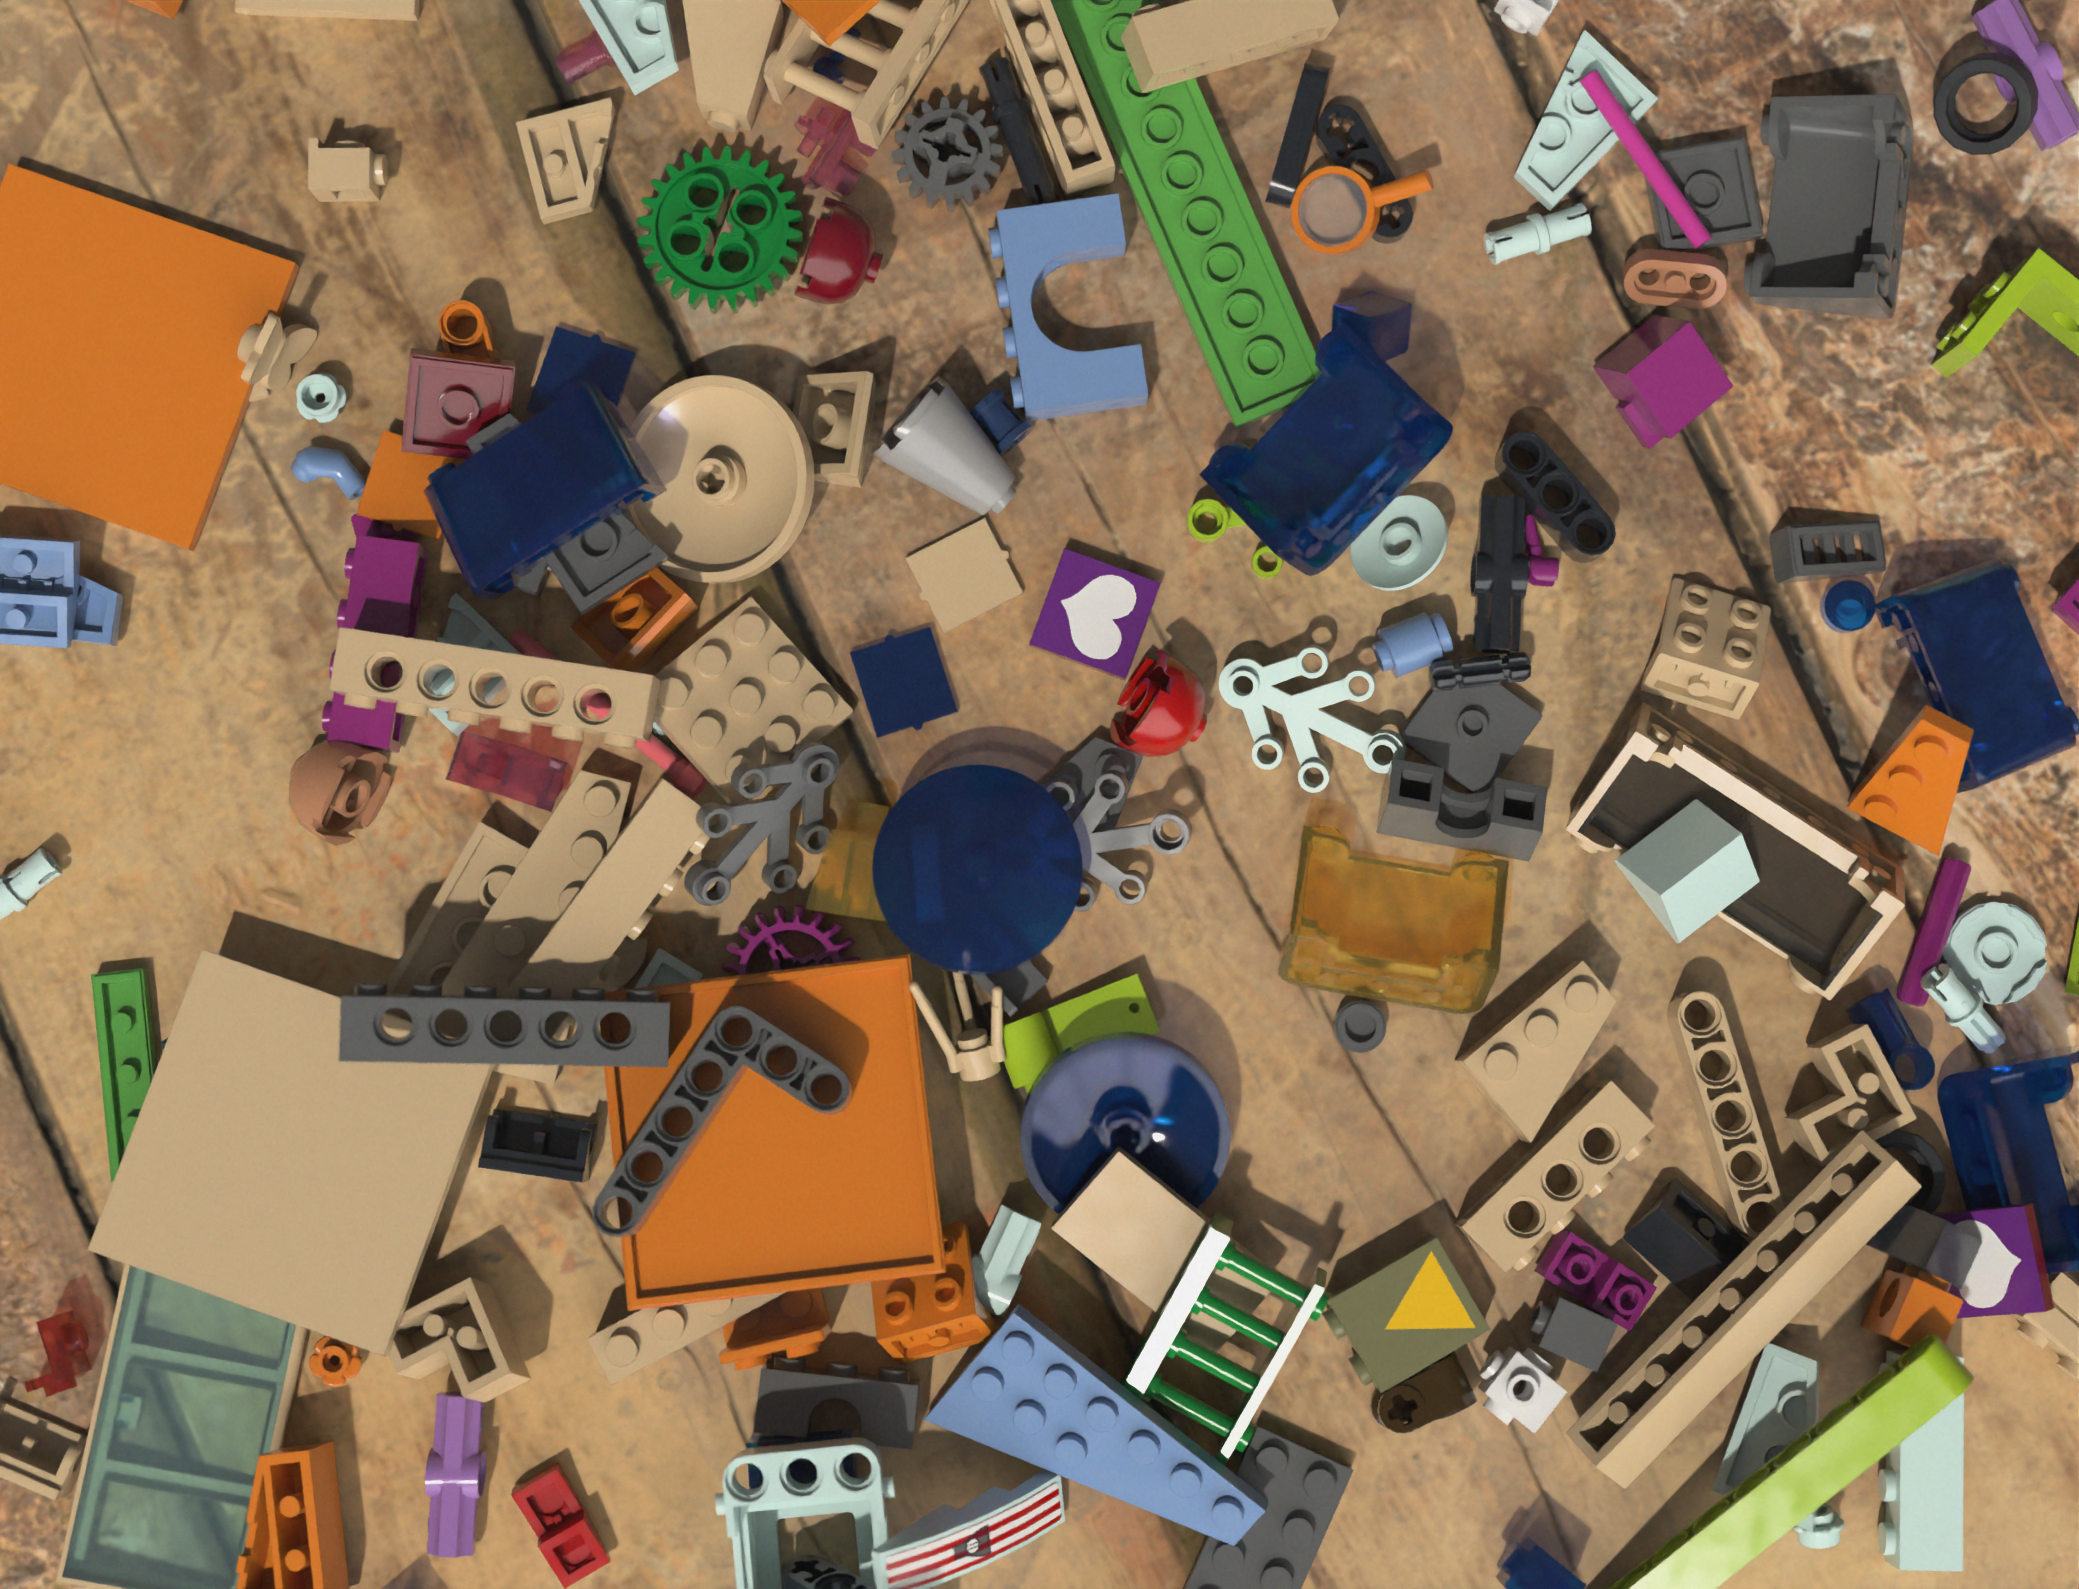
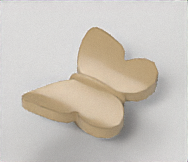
[237,312,318,391]

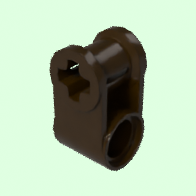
[1370,1351,1477,1434]

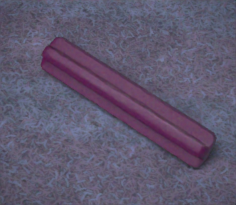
[1896,857,1971,1007]

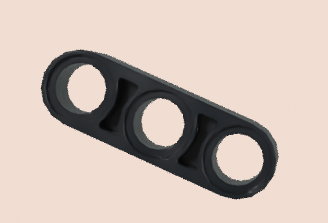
[1494,431,1616,563]

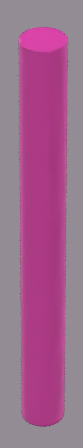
[1580,69,1712,249]

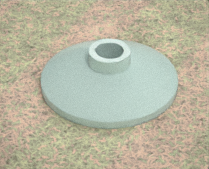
[1350,495,1448,591]

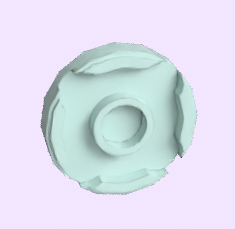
[1941,902,2047,1005]

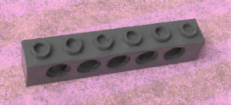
[339,983,670,1067]

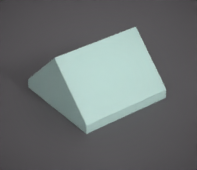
[1614,799,1760,944]

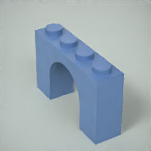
[988,193,1148,421]

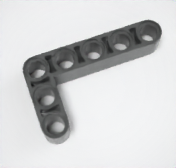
[592,1006,853,1237]

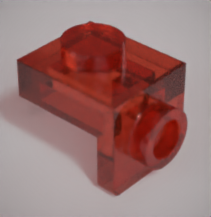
[24,1311,92,1397]

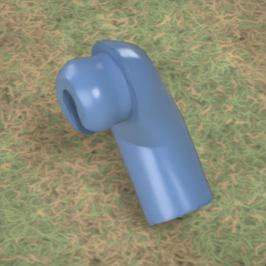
[291,446,366,501]

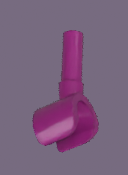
[351,514,424,538]
[1525,515,1559,587]

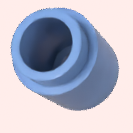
[1372,612,1453,678]

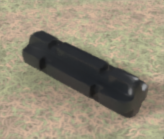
[1428,652,1531,692]

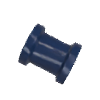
[970,388,1034,456]

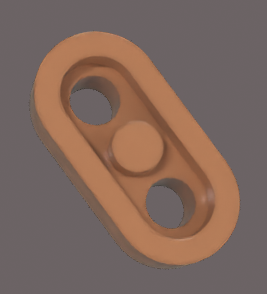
[1622,249,1727,309]

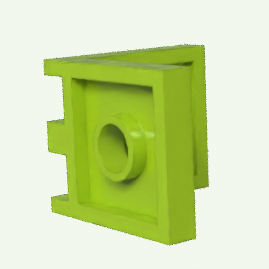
[1931,248,2079,378]

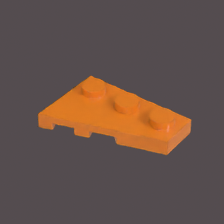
[1847,705,1974,856]

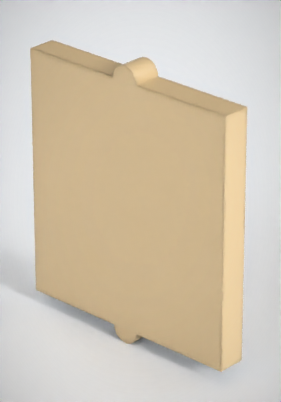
[905,518,1023,634]

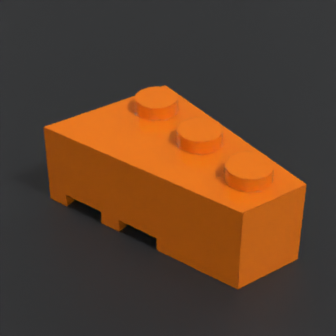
[236,1441,350,1589]

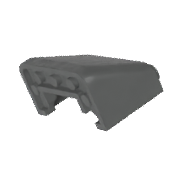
[1744,94,1914,319]

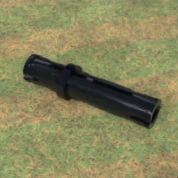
[979,57,1061,206]

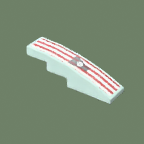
[871,1469,1065,1589]

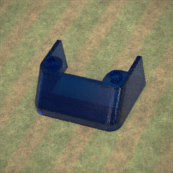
[1937,1045,2079,1274]

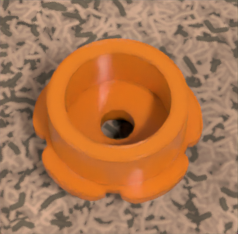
[309,1336,362,1387]

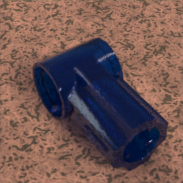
[1845,988,1935,1092]

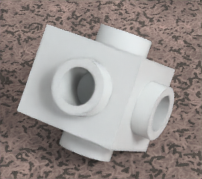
[1478,1346,1567,1434]

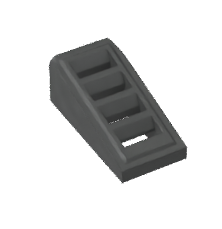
[1769,521,1886,583]

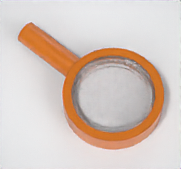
[1291,166,1434,255]

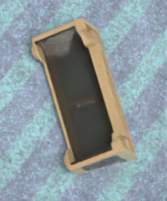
[1566,702,1905,1001]

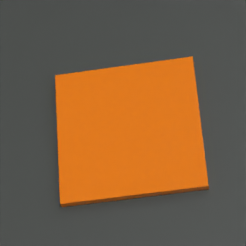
[0,164,299,552]
[600,954,947,1311]

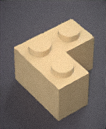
[1784,1024,1917,1167]
[388,1277,531,1403]

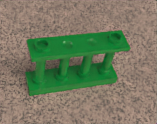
[1120,1212,1331,1465]

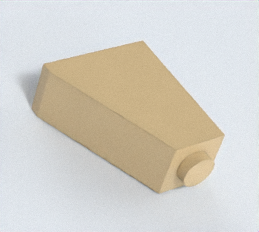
[682,0,785,133]

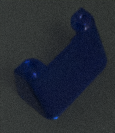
[1199,322,1453,576]
[423,379,667,600]
[1873,557,2079,794]

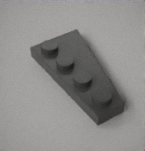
[466,413,669,615]

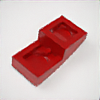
[511,1462,611,1589]

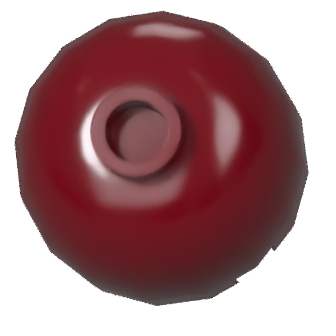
[794,196,883,305]

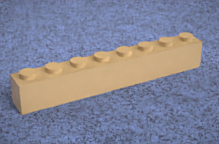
[1566,1130,1922,1489]

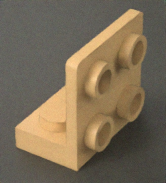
[1640,578,1771,720]

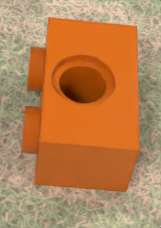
[1861,1266,1964,1349]

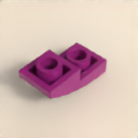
[1534,1229,1657,1332]

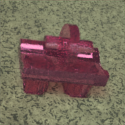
[794,107,877,197]

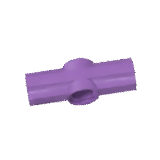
[1972,0,2079,152]
[425,1391,487,1558]

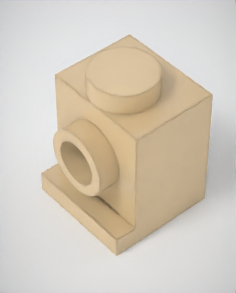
[308,138,388,202]

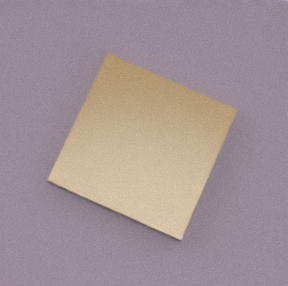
[88,949,495,1356]

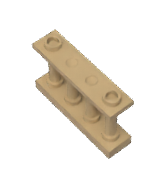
[763,0,969,149]

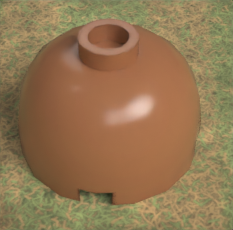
[289,740,391,846]

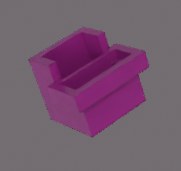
[1592,315,1733,449]

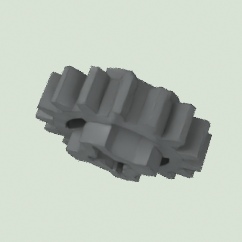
[892,97,1003,212]

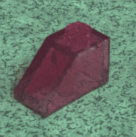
[446,731,568,812]

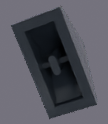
[1865,1204,1983,1289]

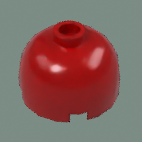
[1110,650,1207,757]

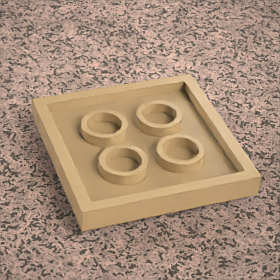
[654,597,853,804]

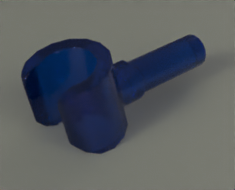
[813,27,862,84]

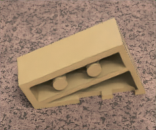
[1455,961,1617,1143]

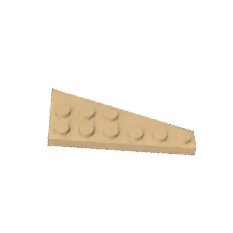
[437,770,631,1085]

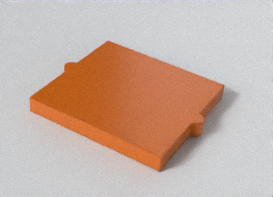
[356,430,465,541]

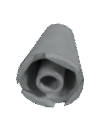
[873,376,1017,515]

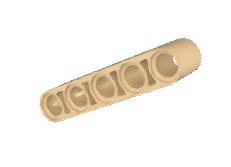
[1667,991,1785,1239]

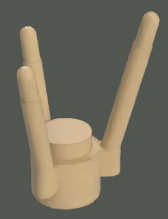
[909,962,1007,1081]

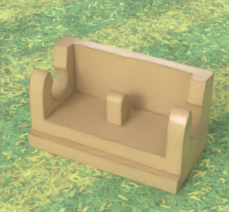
[0,1399,87,1500]

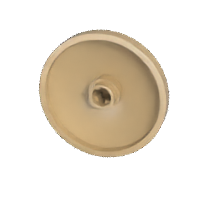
[616,375,815,584]

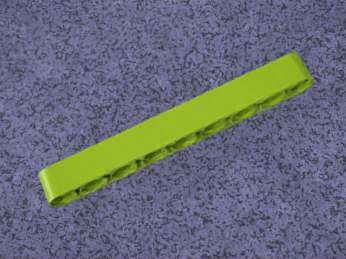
[1609,1334,1974,1589]

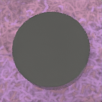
[1333,1001,1386,1053]

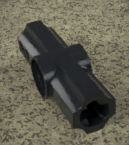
[1470,495,1529,655]

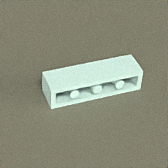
[1878,1350,1964,1572]

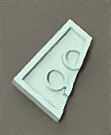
[1514,29,1658,211]
[1712,1343,1820,1532]

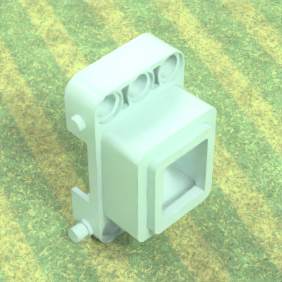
[715,1438,895,1589]

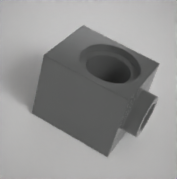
[1529,1293,1618,1372]

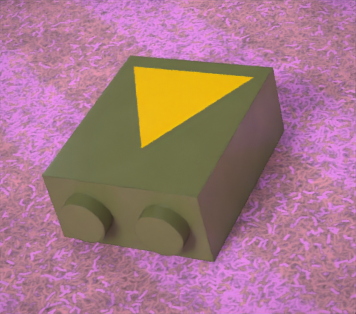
[1322,1234,1491,1393]

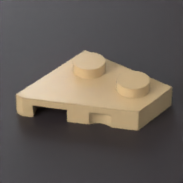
[516,97,615,224]

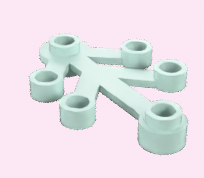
[1219,645,1406,793]

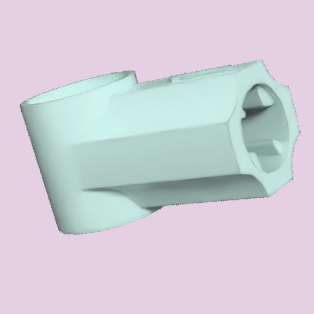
[972,1204,1042,1318]

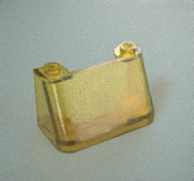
[1278,825,1509,1014]

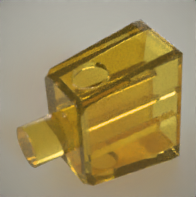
[806,802,907,925]

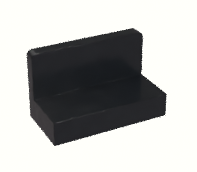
[1623,1177,1750,1302]

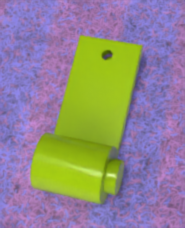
[1003,973,1161,1095]

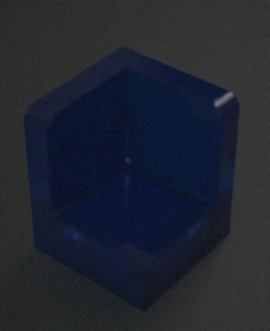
[1330,291,1412,367]

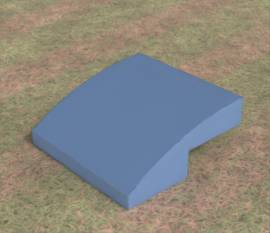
[0,534,80,648]

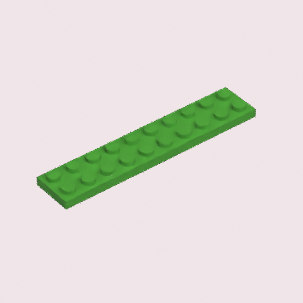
[1051,0,1330,430]

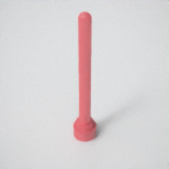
[509,630,709,800]

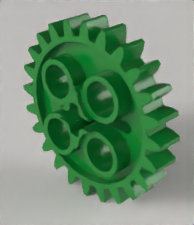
[637,146,804,314]

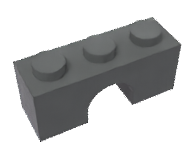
[1376,758,1547,862]
[754,1356,921,1449]

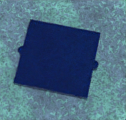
[527,326,636,438]
[850,627,958,739]

